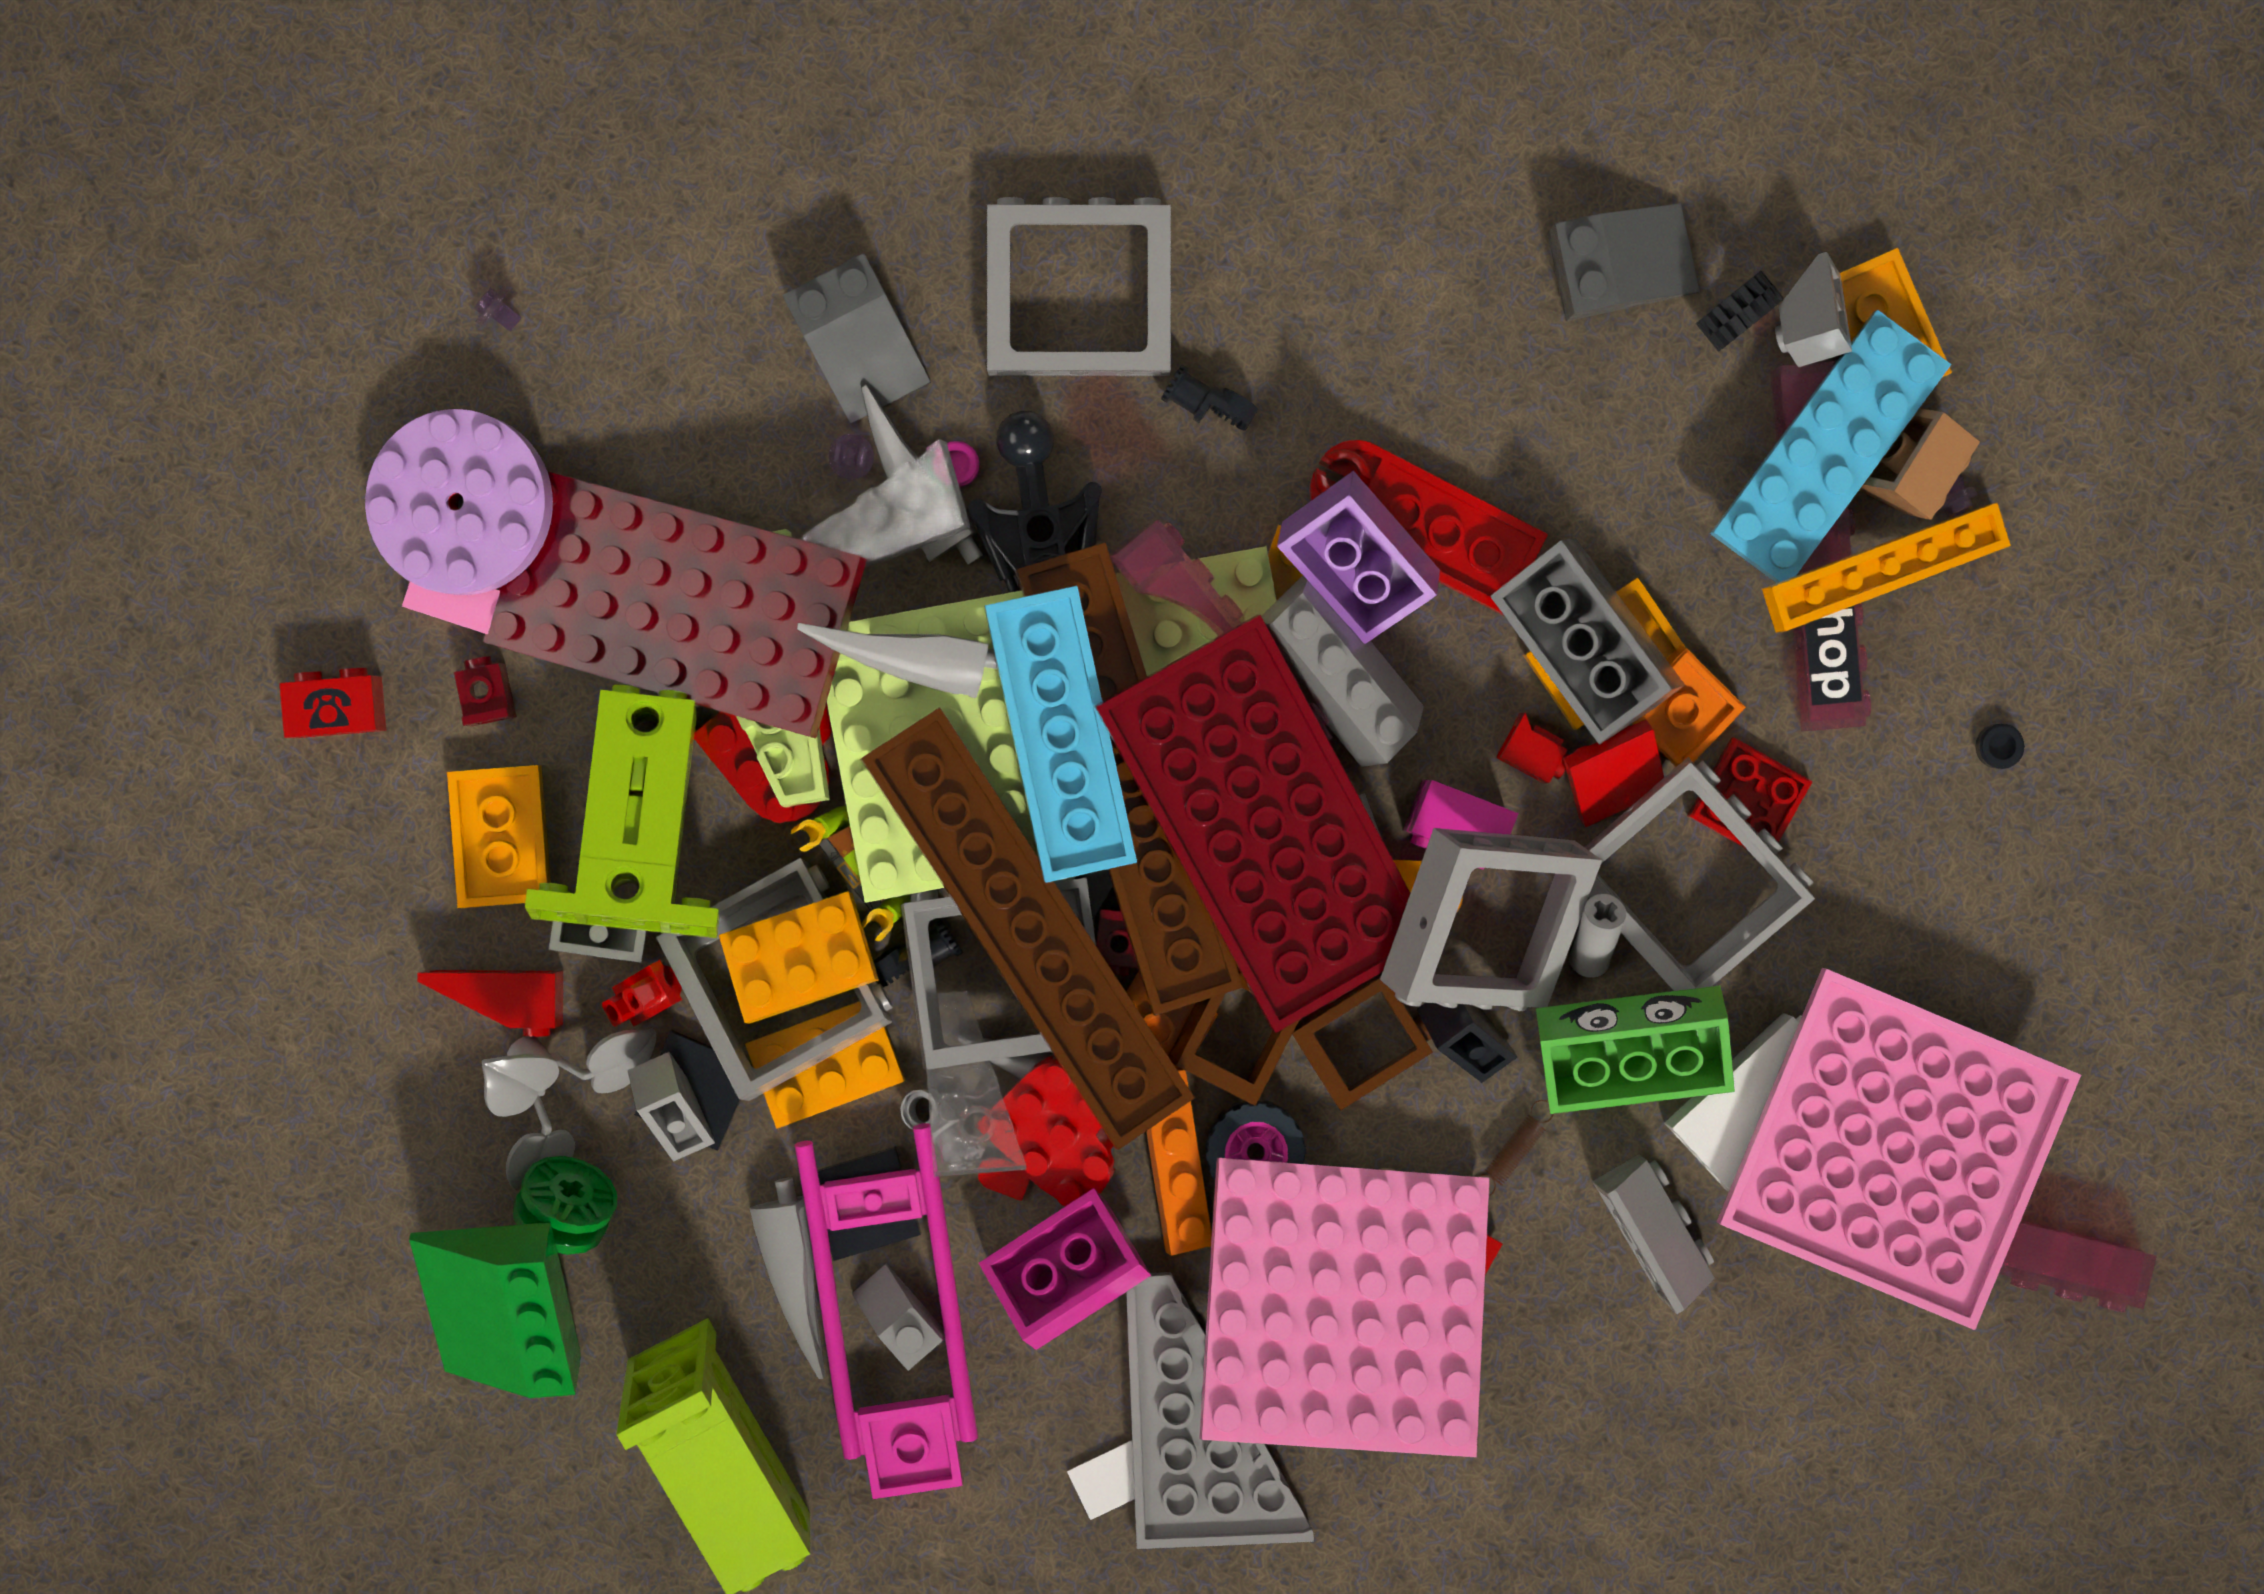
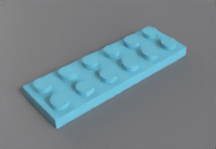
[1710,310,1952,583]
[984,586,1137,883]

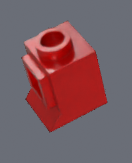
[1495,712,1569,784]

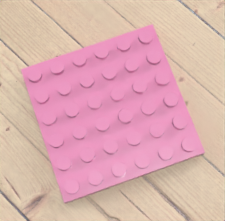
[1716,968,2081,1330]
[1199,1158,1489,1457]

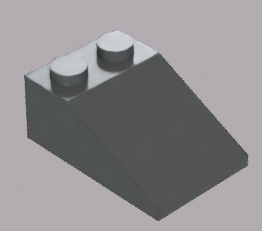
[1547,203,1700,321]
[782,253,931,424]

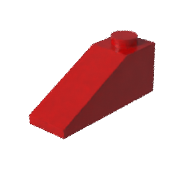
[417,970,563,1037]

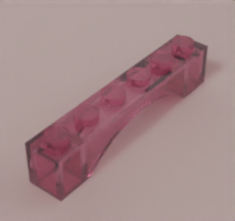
[1110,519,1332,741]

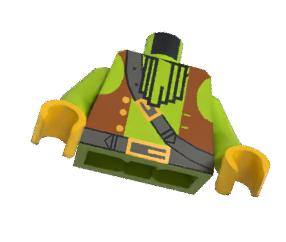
[791,806,911,941]

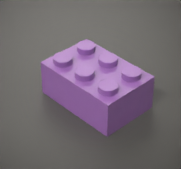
[1277,471,1440,644]

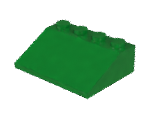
[409,1222,581,1398]

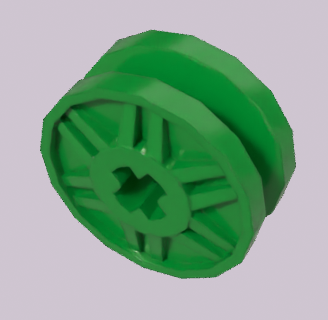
[513,1156,617,1255]

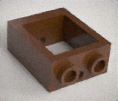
[1168,965,1299,1106]
[1292,973,1433,1111]

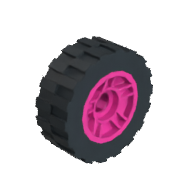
[1205,1100,1307,1179]

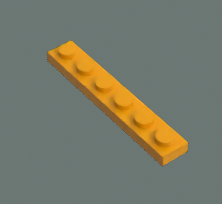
[1762,503,2011,633]

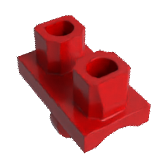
[602,960,682,1027]

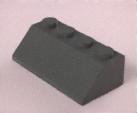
[1490,538,1685,744]

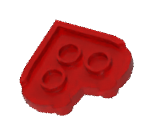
[694,702,833,823]
[974,1056,1115,1207]

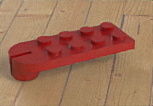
[1309,440,1548,616]

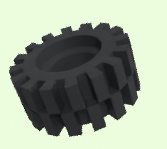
[1695,270,1785,352]

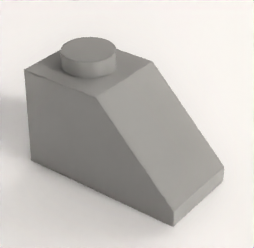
[1775,252,1852,367]
[549,921,646,963]
[627,1052,715,1162]
[852,1263,944,1371]

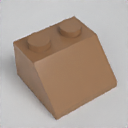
[1859,408,1980,520]

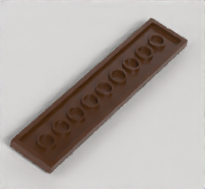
[1016,542,1243,1016]
[860,707,1195,1150]

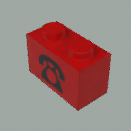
[279,668,387,738]

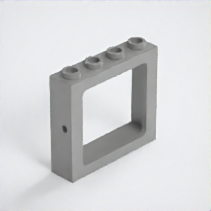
[987,197,1171,376]
[1585,757,1815,991]
[1380,828,1602,1011]
[656,858,893,1101]
[901,877,1096,1070]

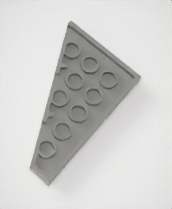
[1126,1272,1314,1549]

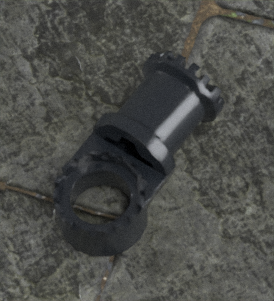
[1161,365,1259,431]
[873,920,963,988]

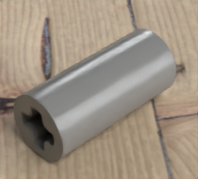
[1569,894,1626,977]

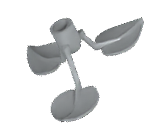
[482,1028,656,1190]

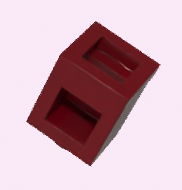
[454,656,517,727]
[1096,907,1139,976]

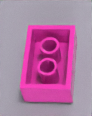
[978,1188,1151,1350]

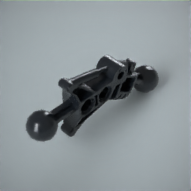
[968,411,1102,593]

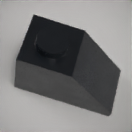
[1417,1002,1517,1083]

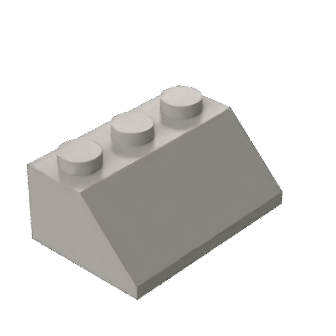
[1592,1155,1715,1314]

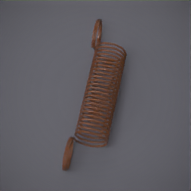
[1477,1100,1554,1196]

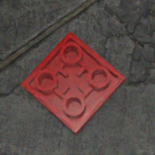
[1563,719,1664,827]
[1687,737,1813,850]

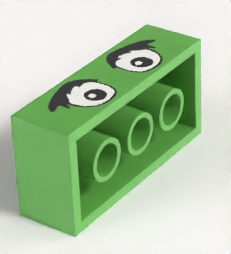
[1536,985,1735,1114]

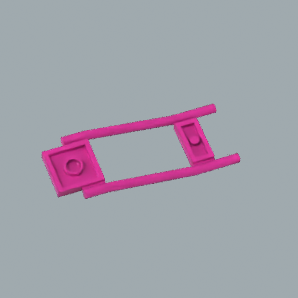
[794,1123,978,1499]

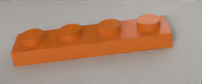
[1146,1067,1212,1256]

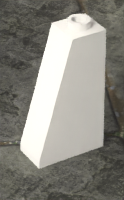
[1664,1013,1802,1192]

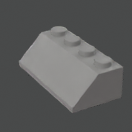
[1261,576,1424,767]

